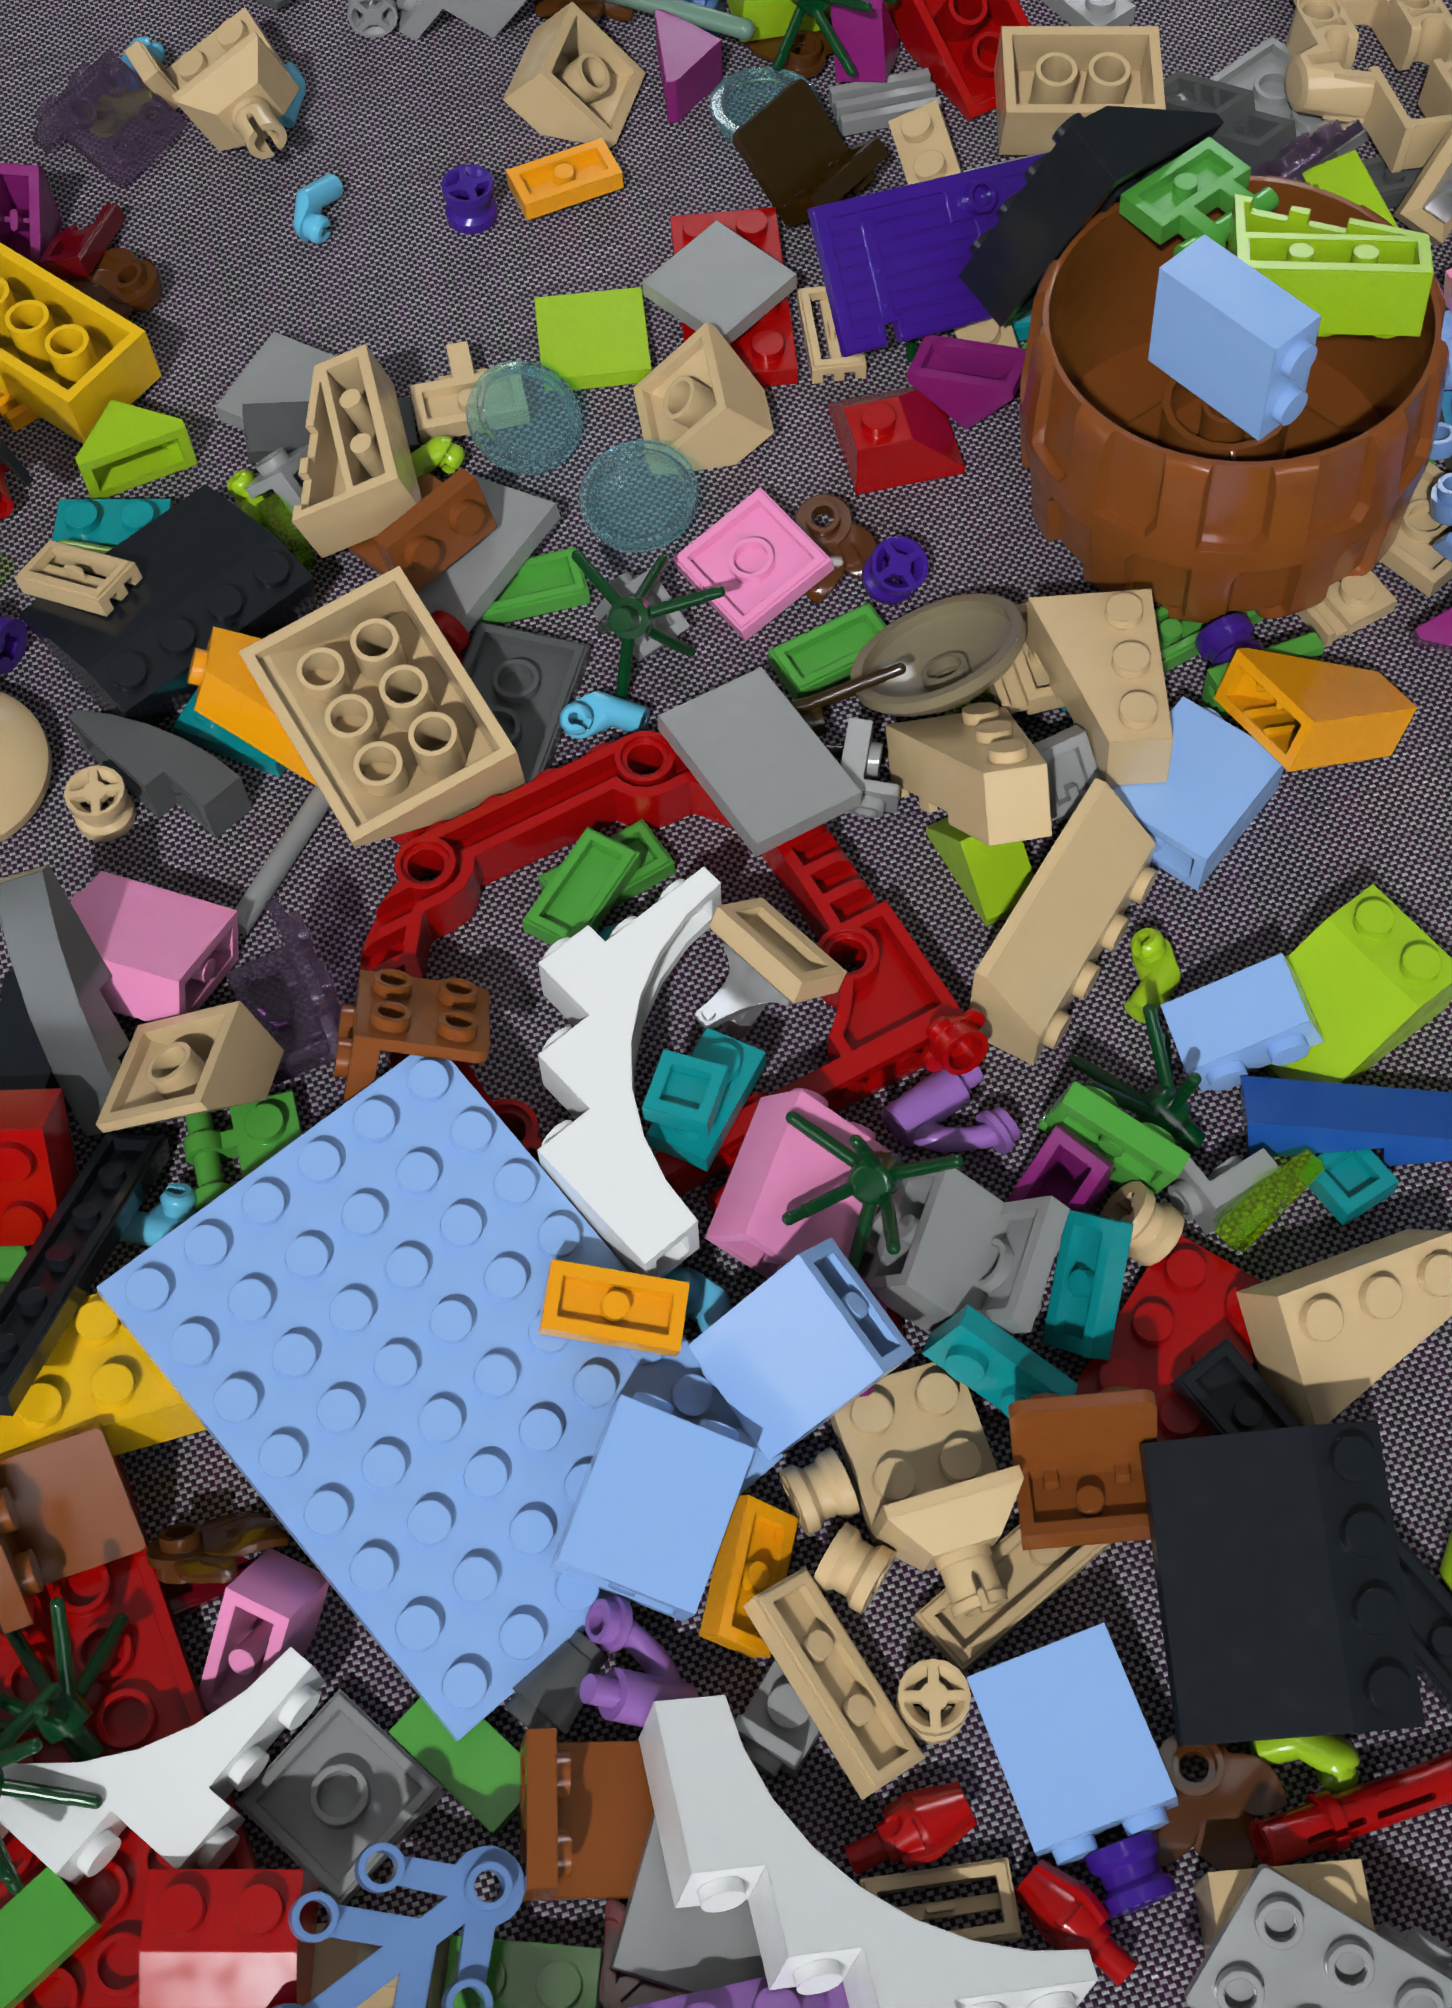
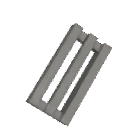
[829,68,942,136]

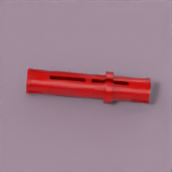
[1249,1751,1452,1866]

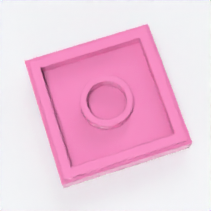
[672,487,834,642]

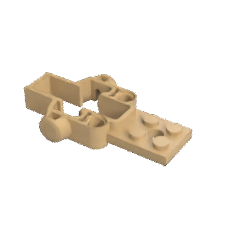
[1285,0,1452,173]

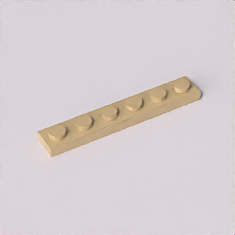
[888,99,1020,348]

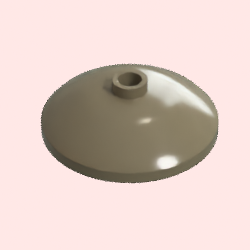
[851,593,1026,717]

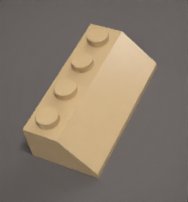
[969,777,1158,1066]

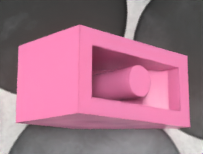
[198,1548,329,1713]

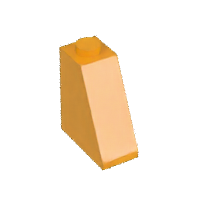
[187,626,318,787]
[1213,648,1418,772]

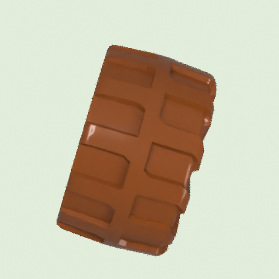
[1019,175,1449,624]

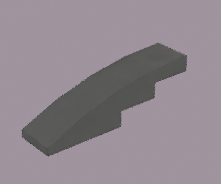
[1163,71,1338,180]
[0,865,130,1137]

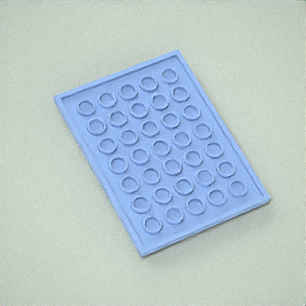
[96,1055,784,1742]

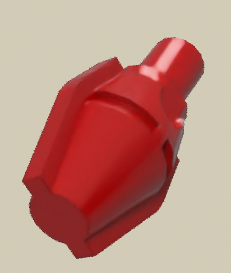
[844,1782,978,1875]
[1014,1859,1139,1987]

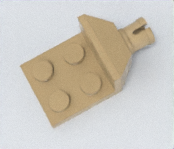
[165,7,300,159]
[830,1362,1024,1620]

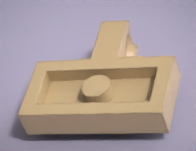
[409,341,530,443]

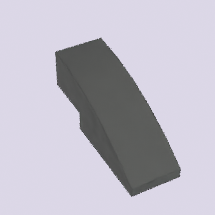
[68,709,252,839]

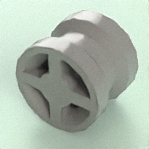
[347,0,398,38]

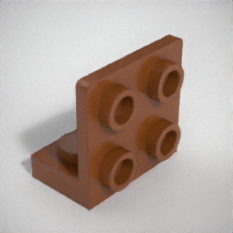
[0,1422,146,1634]
[520,1728,654,1901]

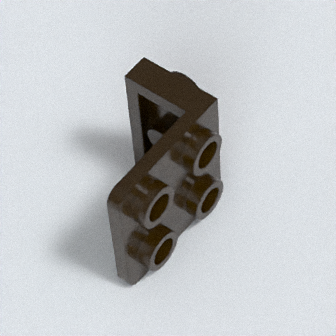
[733,79,889,228]

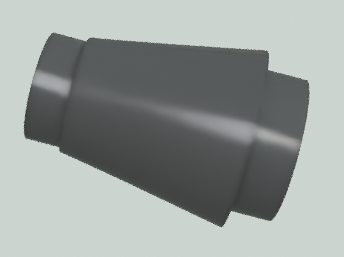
[505,1630,609,1735]

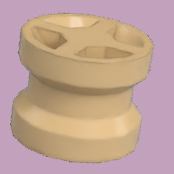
[64,766,136,842]
[1100,1181,1185,1266]
[779,1448,860,1536]
[813,1522,897,1615]
[895,1658,971,1745]

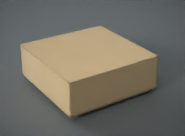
[124,40,179,113]

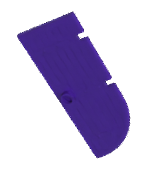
[807,152,1050,357]

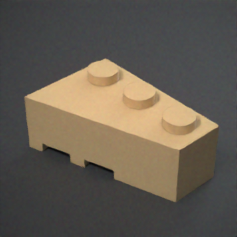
[292,344,422,558]
[1026,589,1173,786]
[885,702,1052,846]
[1236,1229,1452,1426]

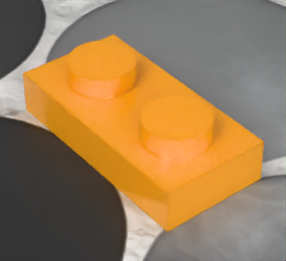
[506,138,624,221]
[538,1259,690,1357]
[699,1495,799,1658]

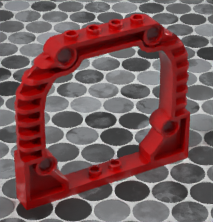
[359,731,964,1196]

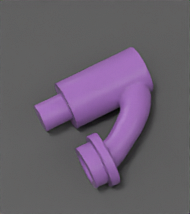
[881,1066,1021,1155]
[580,1596,699,1727]

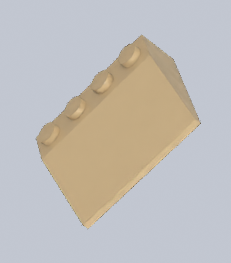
[238,566,526,848]

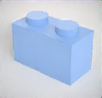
[1161,953,1324,1092]

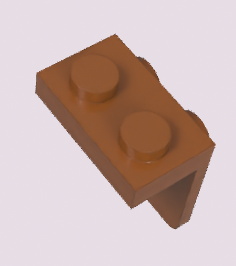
[348,468,497,593]
[333,969,490,1103]
[1008,1386,1157,1551]

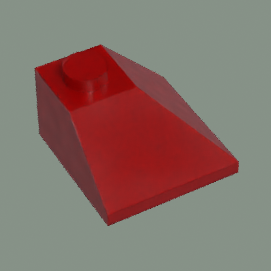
[828,387,965,495]

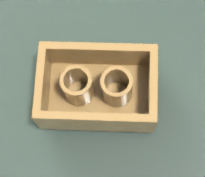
[994,26,1166,155]

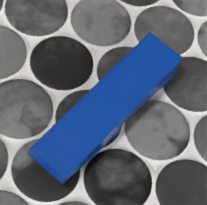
[1240,1075,1452,1166]

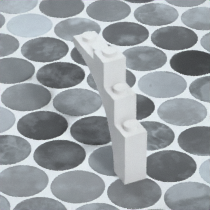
[537,867,722,1278]
[0,1647,325,1885]
[639,1695,1098,2008]

